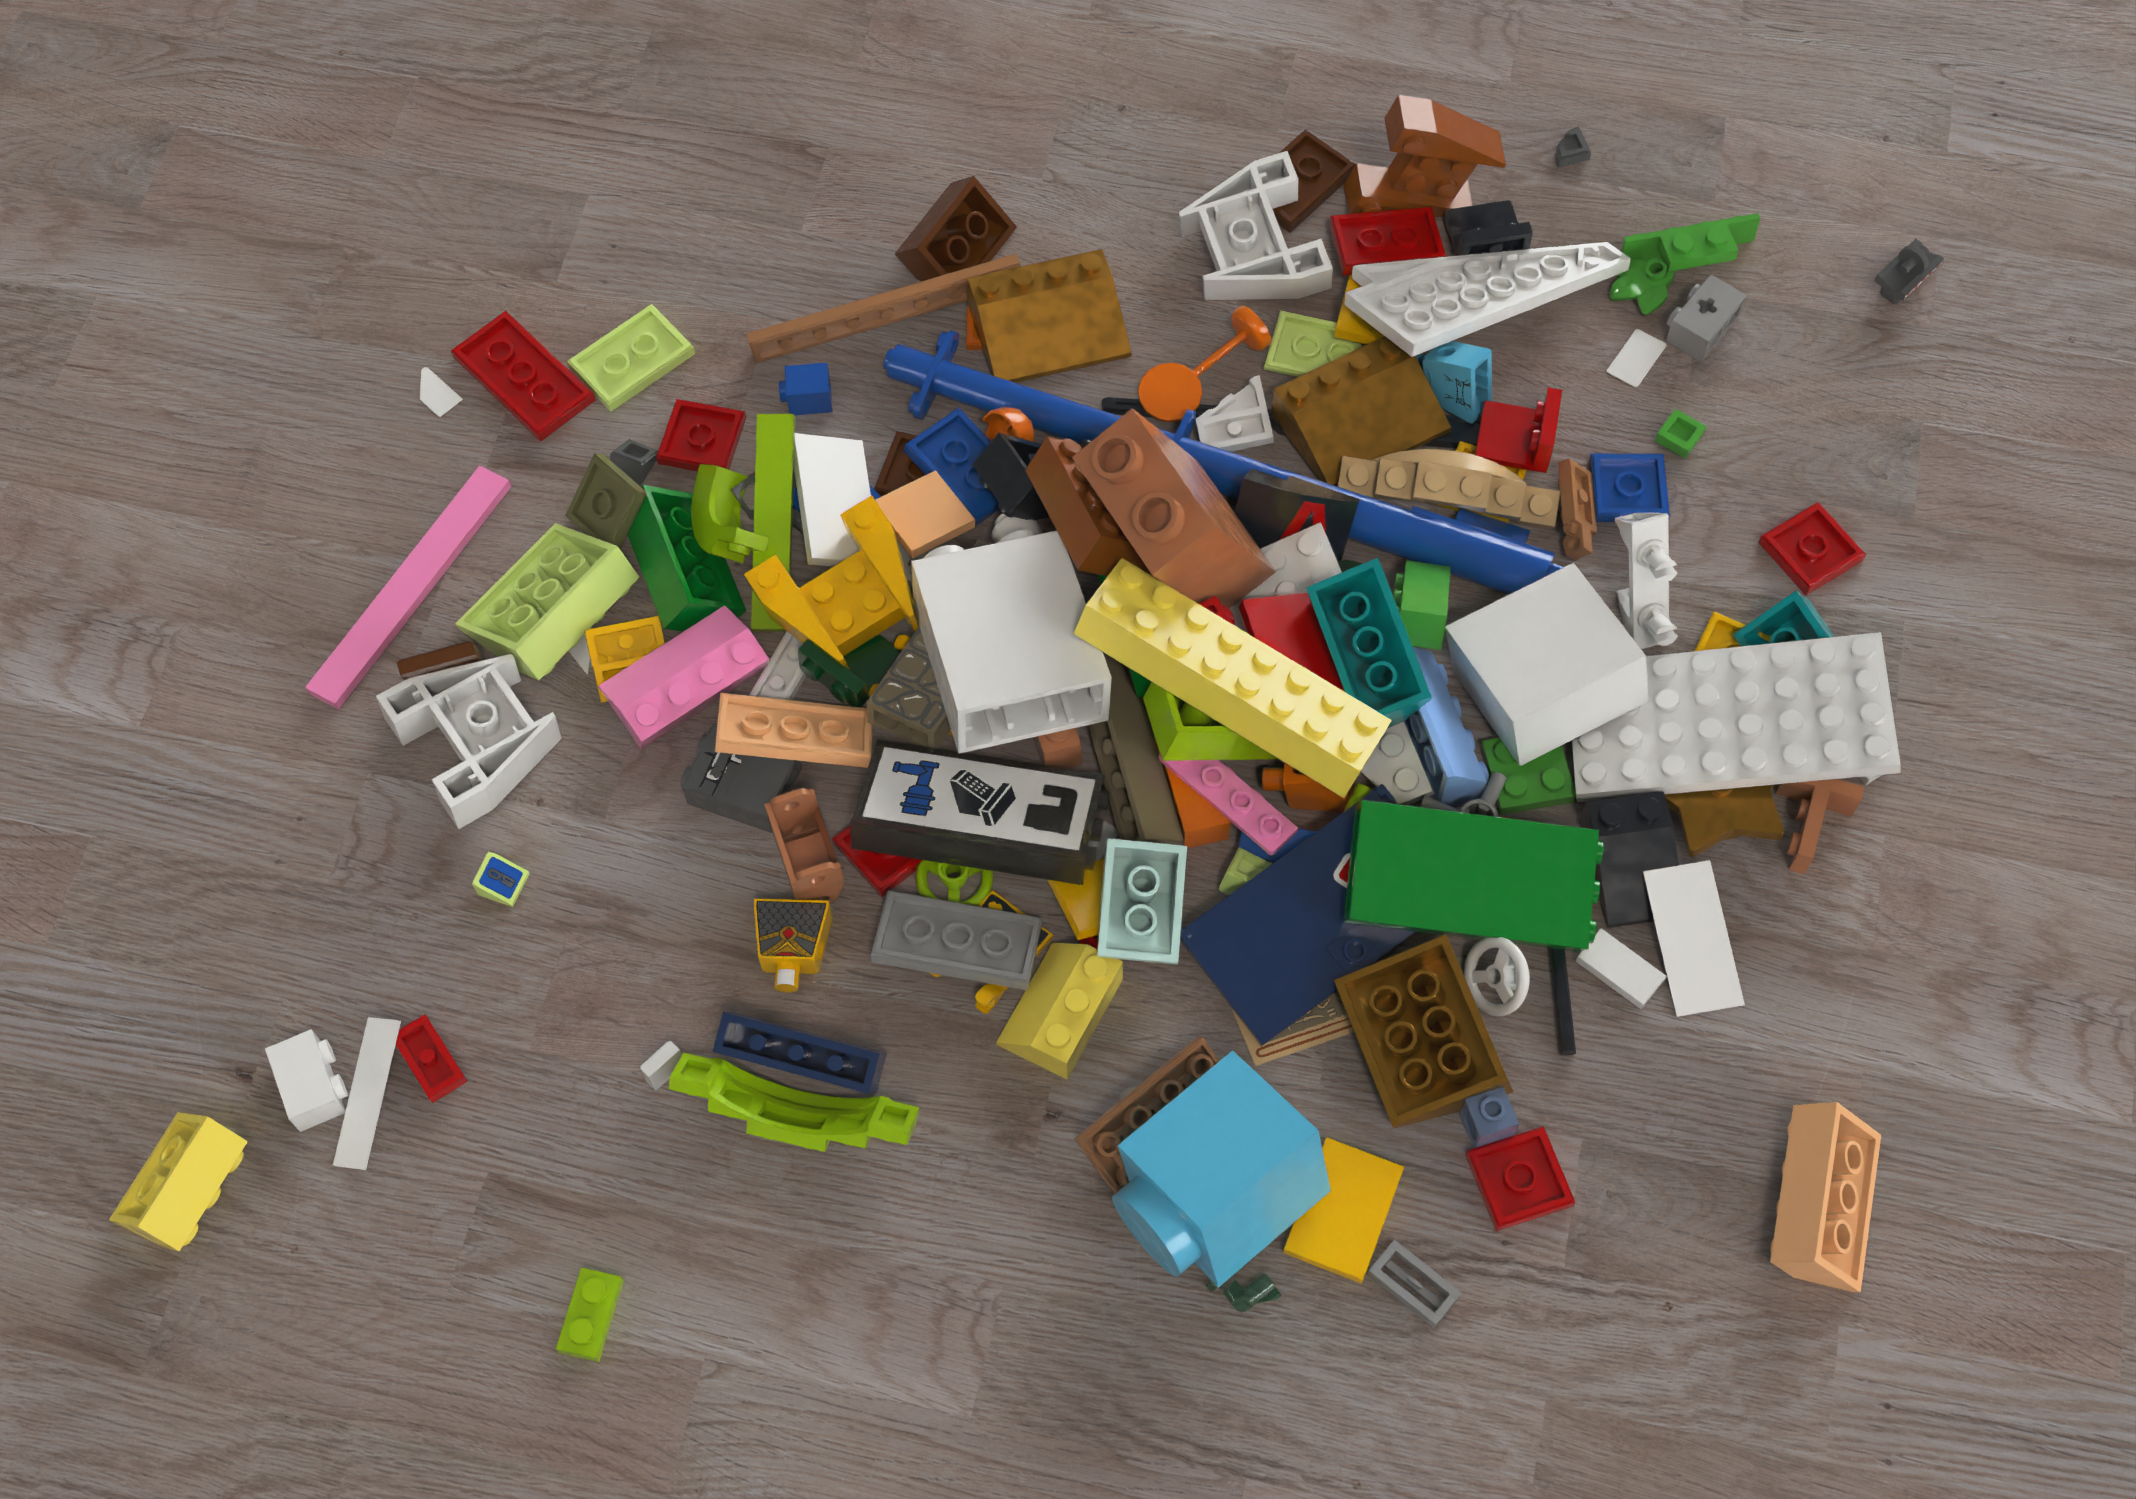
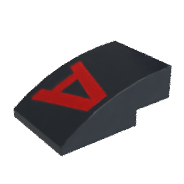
[1234,469,1360,561]

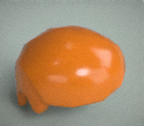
[982,407,1034,442]

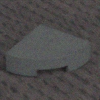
[1555,127,1591,168]

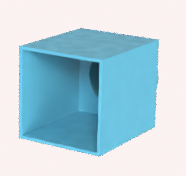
[1112,1050,1331,1287]

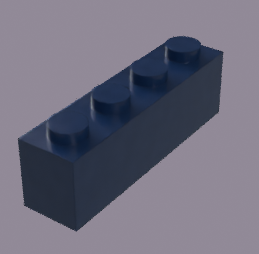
[712,1012,887,1094]

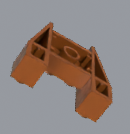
[1343,95,1506,218]

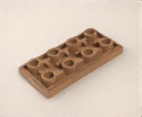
[1074,1037,1219,1194]

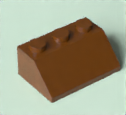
[895,176,1017,282]

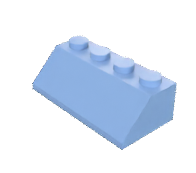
[1404,647,1489,807]

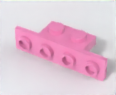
[1159,753,1299,855]

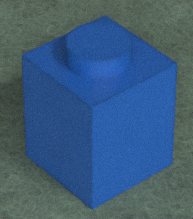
[779,363,833,415]

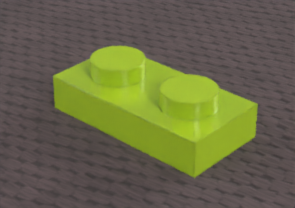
[556,1268,624,1362]

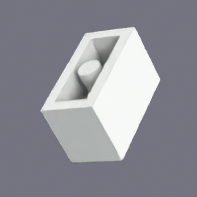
[265,1029,348,1132]

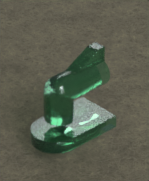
[1205,1257,1282,1312]

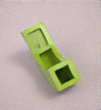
[691,464,769,563]

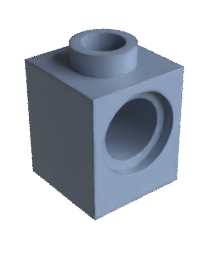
[1459,1087,1519,1149]

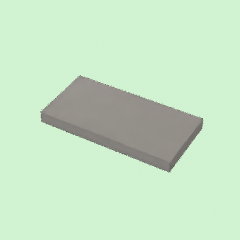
[871,890,1043,991]

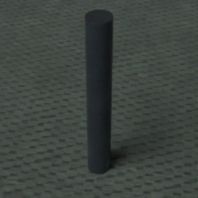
[1549,948,1576,1055]

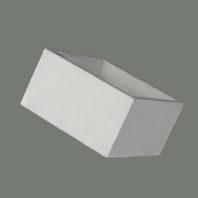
[1445,563,1649,766]

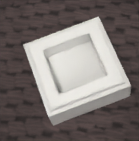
[640,1041,682,1091]

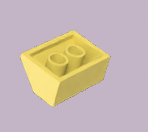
[996,943,1123,1080]
[109,1112,248,1251]

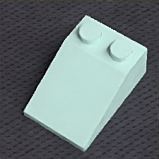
[1097,838,1187,965]

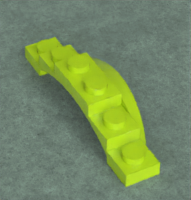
[669,1052,919,1152]

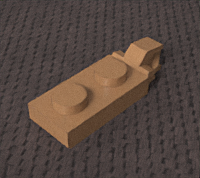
[1558,458,1597,561]

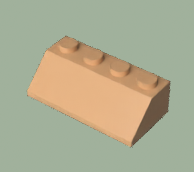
[1770,1102,1881,1292]

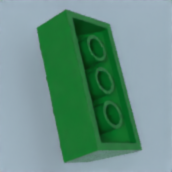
[627,485,746,632]

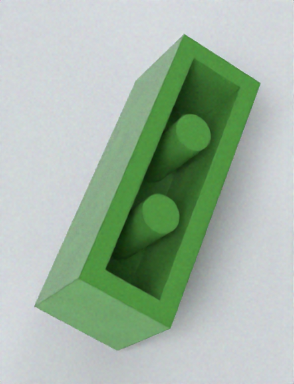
[1393,560,1451,650]

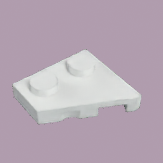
[1195,375,1274,452]

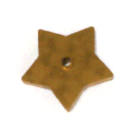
[1664,785,1784,857]

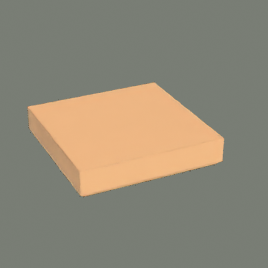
[876,470,975,559]

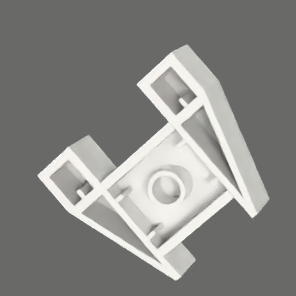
[1179,151,1333,300]
[376,654,562,829]

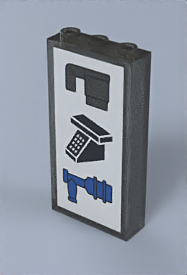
[850,739,1110,885]

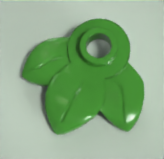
[1610,258,1675,316]

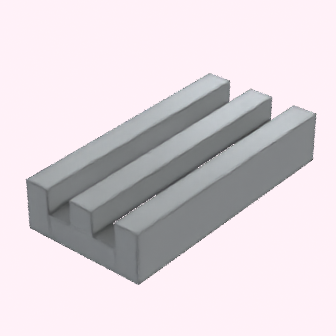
[1367,1239,1462,1329]

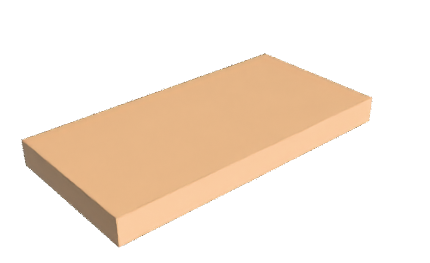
[715,693,872,768]

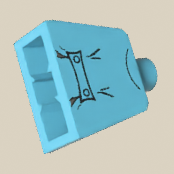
[1416,341,1492,424]

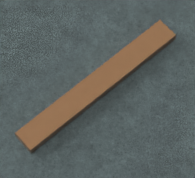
[746,253,1021,363]

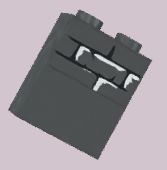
[681,723,802,833]

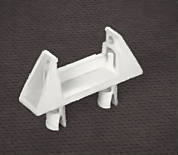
[1615,513,1678,649]

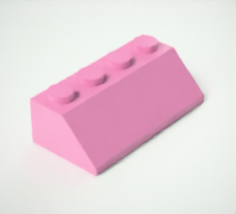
[598,605,769,749]

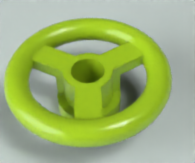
[916,842,993,906]

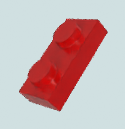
[396,1014,468,1104]

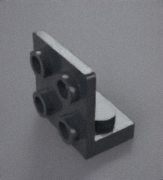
[1444,200,1533,256]

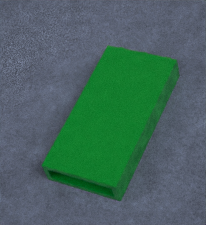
[1343,800,1603,952]

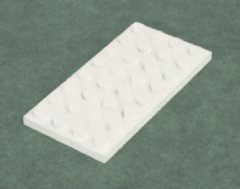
[1572,632,1901,802]

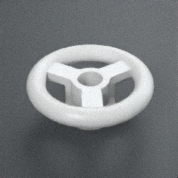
[1464,937,1530,1016]

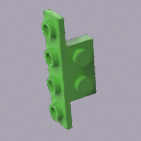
[1621,213,1761,272]

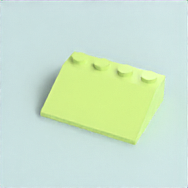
[455,523,639,681]

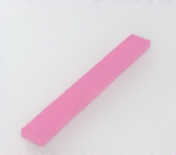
[305,465,511,710]

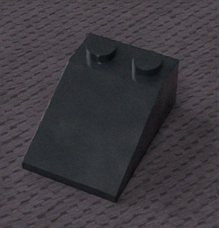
[973,433,1050,520]
[1579,791,1679,928]

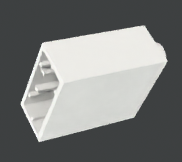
[912,530,1112,754]

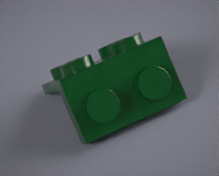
[798,634,901,708]

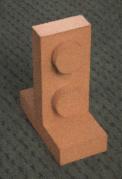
[1775,779,1865,874]

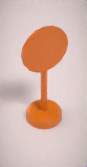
[1138,305,1272,422]

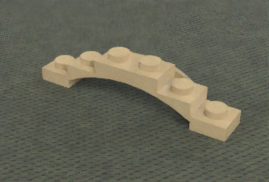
[1337,449,1560,530]

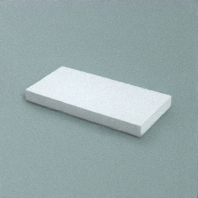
[794,433,871,567]

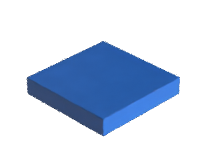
[1589,453,1670,522]

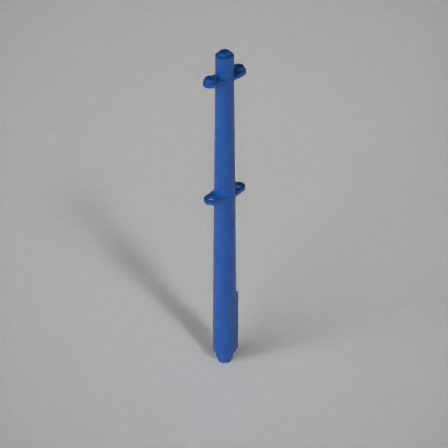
[883,330,1564,595]

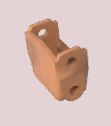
[764,788,844,904]

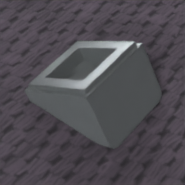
[610,439,658,486]

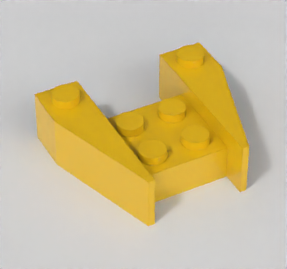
[744,495,919,670]

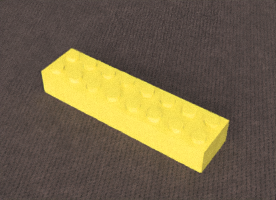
[1074,558,1392,798]

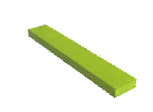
[751,414,795,632]

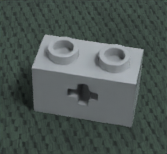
[1666,275,1747,362]

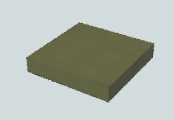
[565,453,647,549]

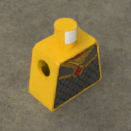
[754,898,833,993]

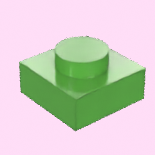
[1655,409,1707,459]

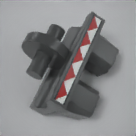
[1874,239,1944,304]

